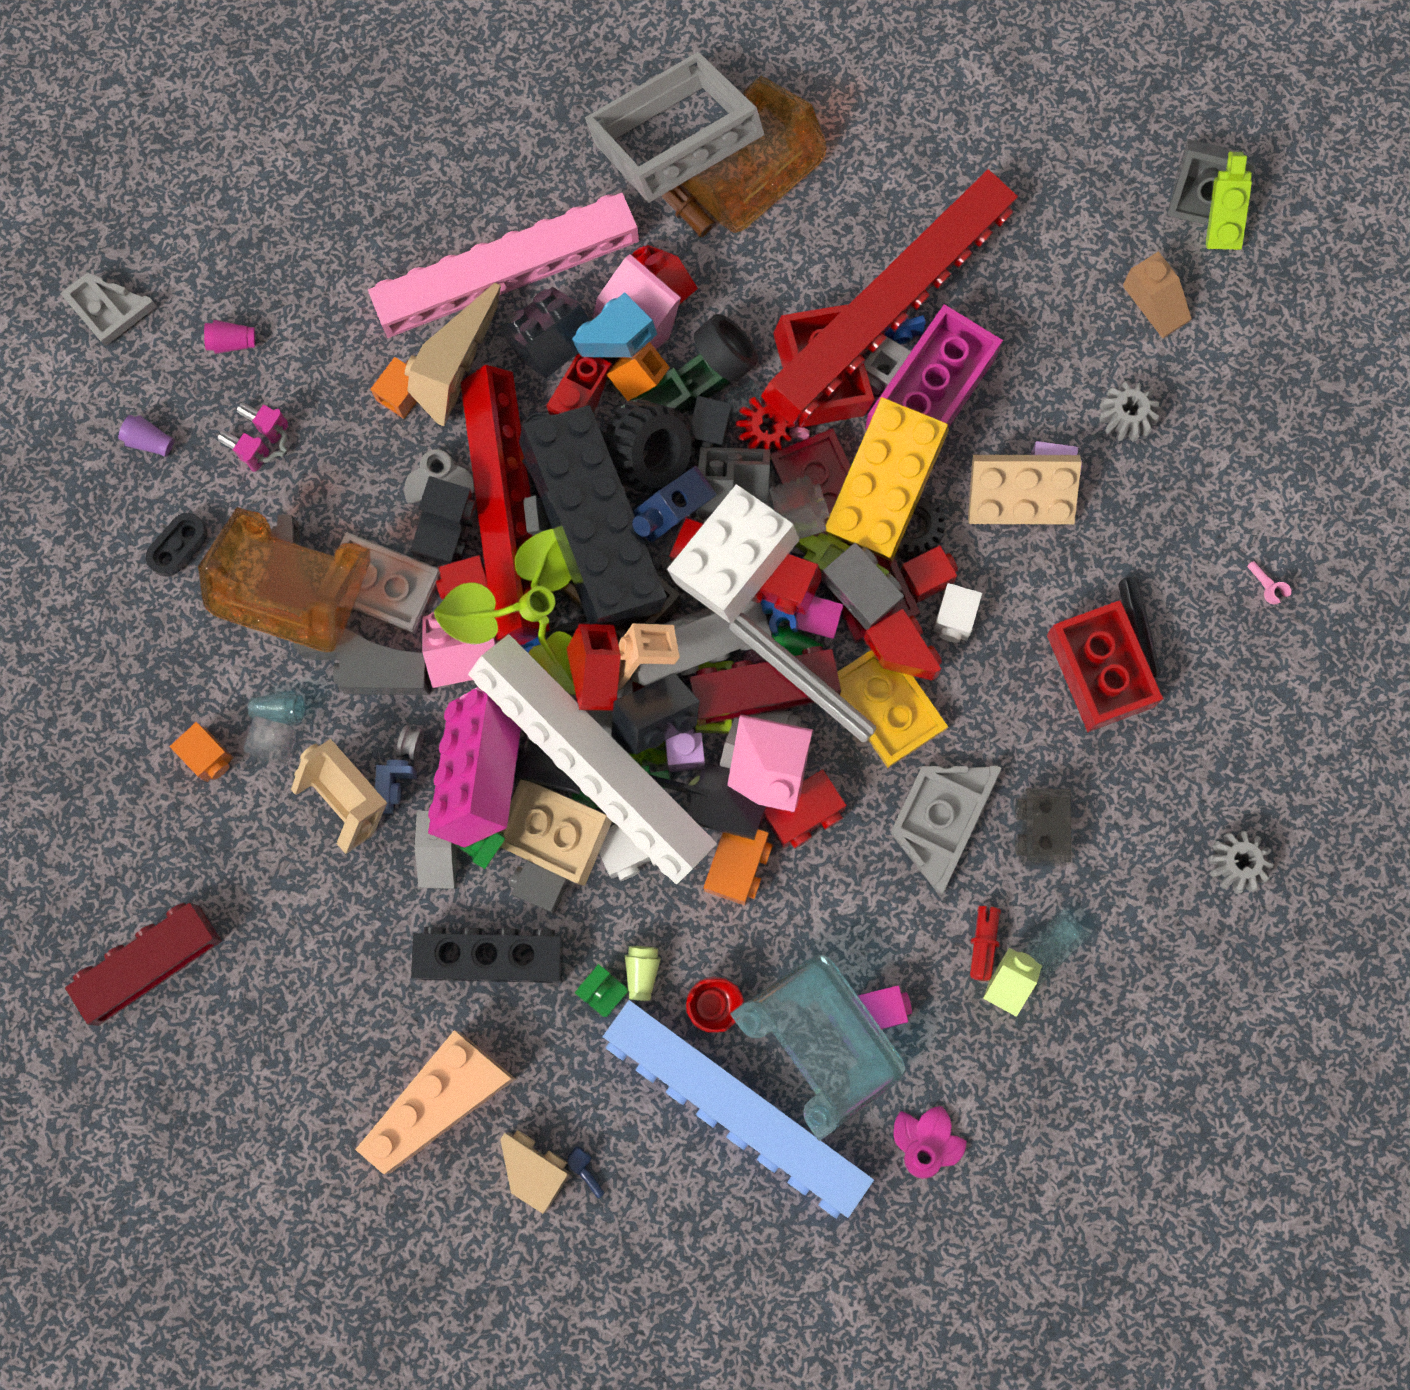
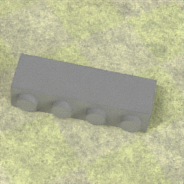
[631,601,772,686]

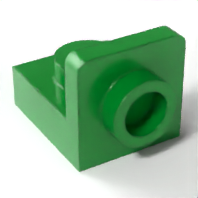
[455,831,505,869]
[574,964,628,1017]

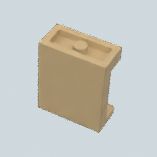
[291,739,387,854]

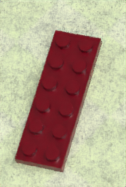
[770,428,920,644]

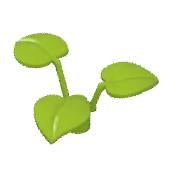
[434,529,576,695]

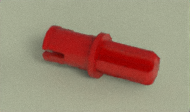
[970,906,1001,981]

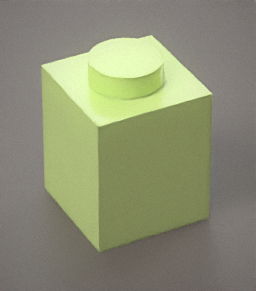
[983,948,1042,1017]

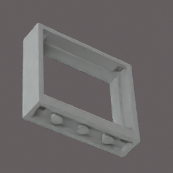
[585,52,764,203]

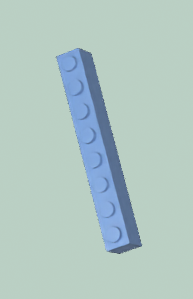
[603,1000,874,1219]

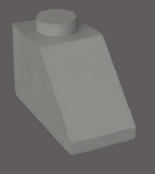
[415,810,458,889]

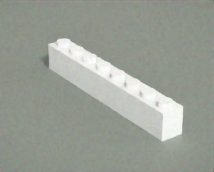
[468,634,717,884]

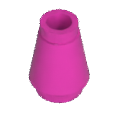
[204,320,255,354]

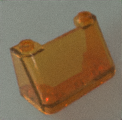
[680,75,827,233]
[198,507,371,652]

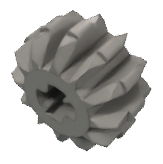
[1099,381,1159,442]
[1208,831,1274,894]

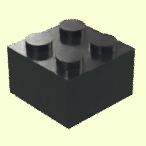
[499,287,590,379]

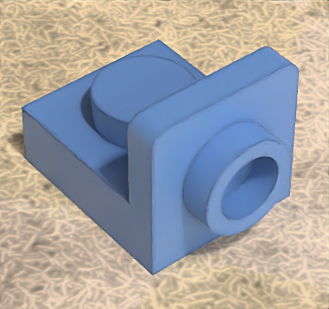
[375,760,417,814]

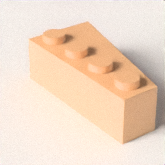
[355,1030,516,1174]

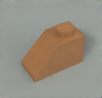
[1123,251,1192,338]

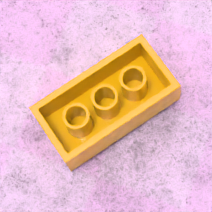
[824,397,949,561]

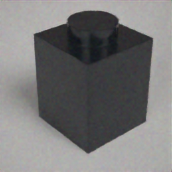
[689,396,734,449]

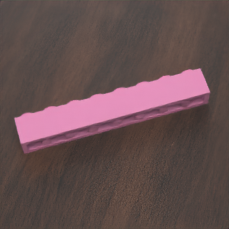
[368,193,639,338]

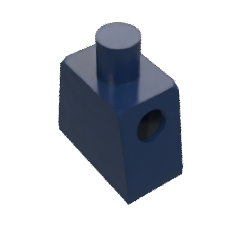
[632,466,717,542]

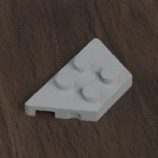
[890,766,1002,895]

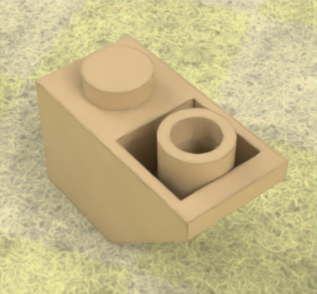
[500,1130,571,1214]

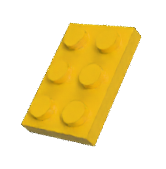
[837,650,948,768]

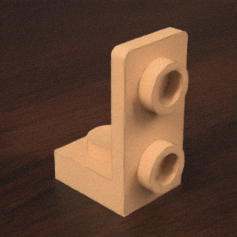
[618,624,680,689]

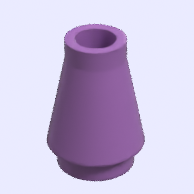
[118,415,174,457]

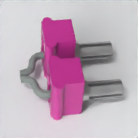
[218,402,288,472]

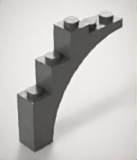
[253,515,430,695]

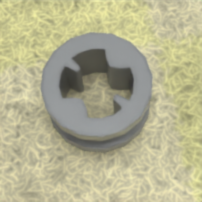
[396,725,424,761]

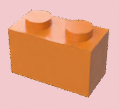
[703,829,773,905]

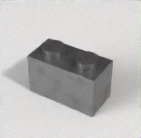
[821,542,904,630]

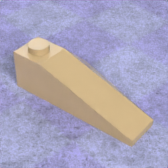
[404,283,501,426]

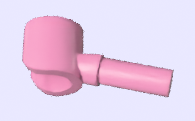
[1247,561,1291,605]

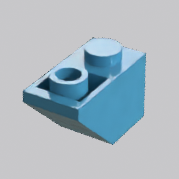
[572,292,658,357]

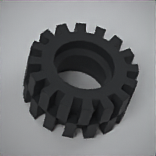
[897,494,946,559]

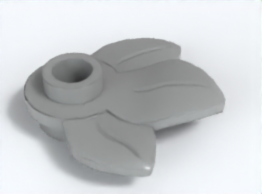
[404,450,474,504]

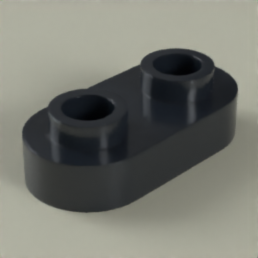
[146,513,207,577]

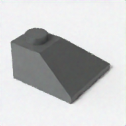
[1167,139,1256,225]

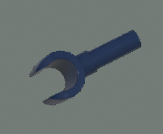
[567,1146,605,1199]

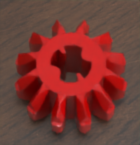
[736,397,796,451]

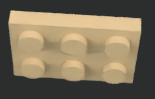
[968,455,1082,524]
[500,779,612,886]

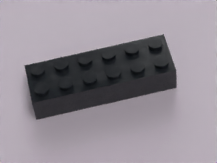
[519,405,667,627]

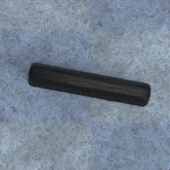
[1118,577,1161,678]

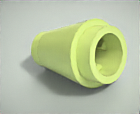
[625,946,661,1001]

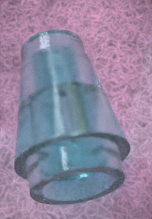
[248,691,305,726]

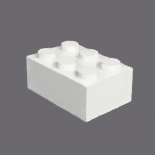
[667,484,799,624]

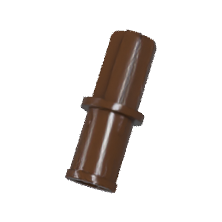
[661,186,716,238]

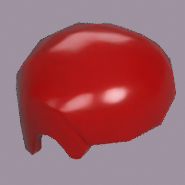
[686,976,744,1032]

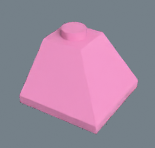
[728,715,813,812]

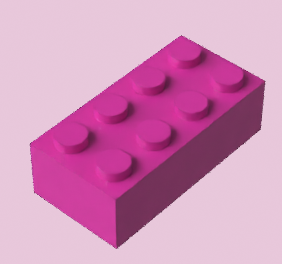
[865,304,1003,429]
[428,687,521,848]

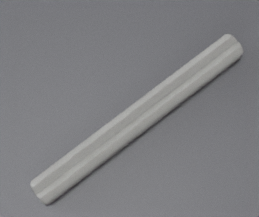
[729,613,876,742]

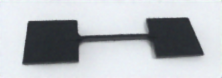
[514,739,766,840]

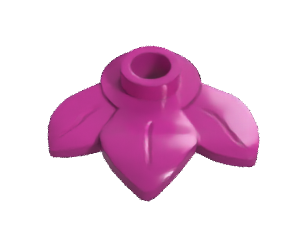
[893,1106,967,1179]

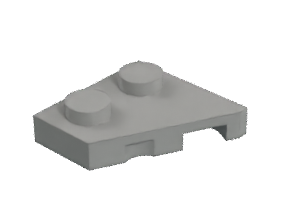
[60,273,157,346]

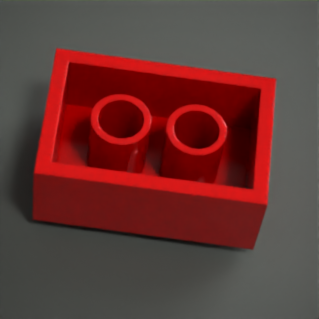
[773,304,874,428]
[1047,600,1163,732]

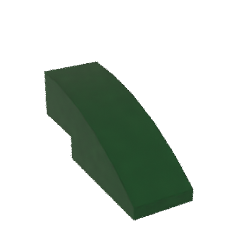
[620,354,731,414]

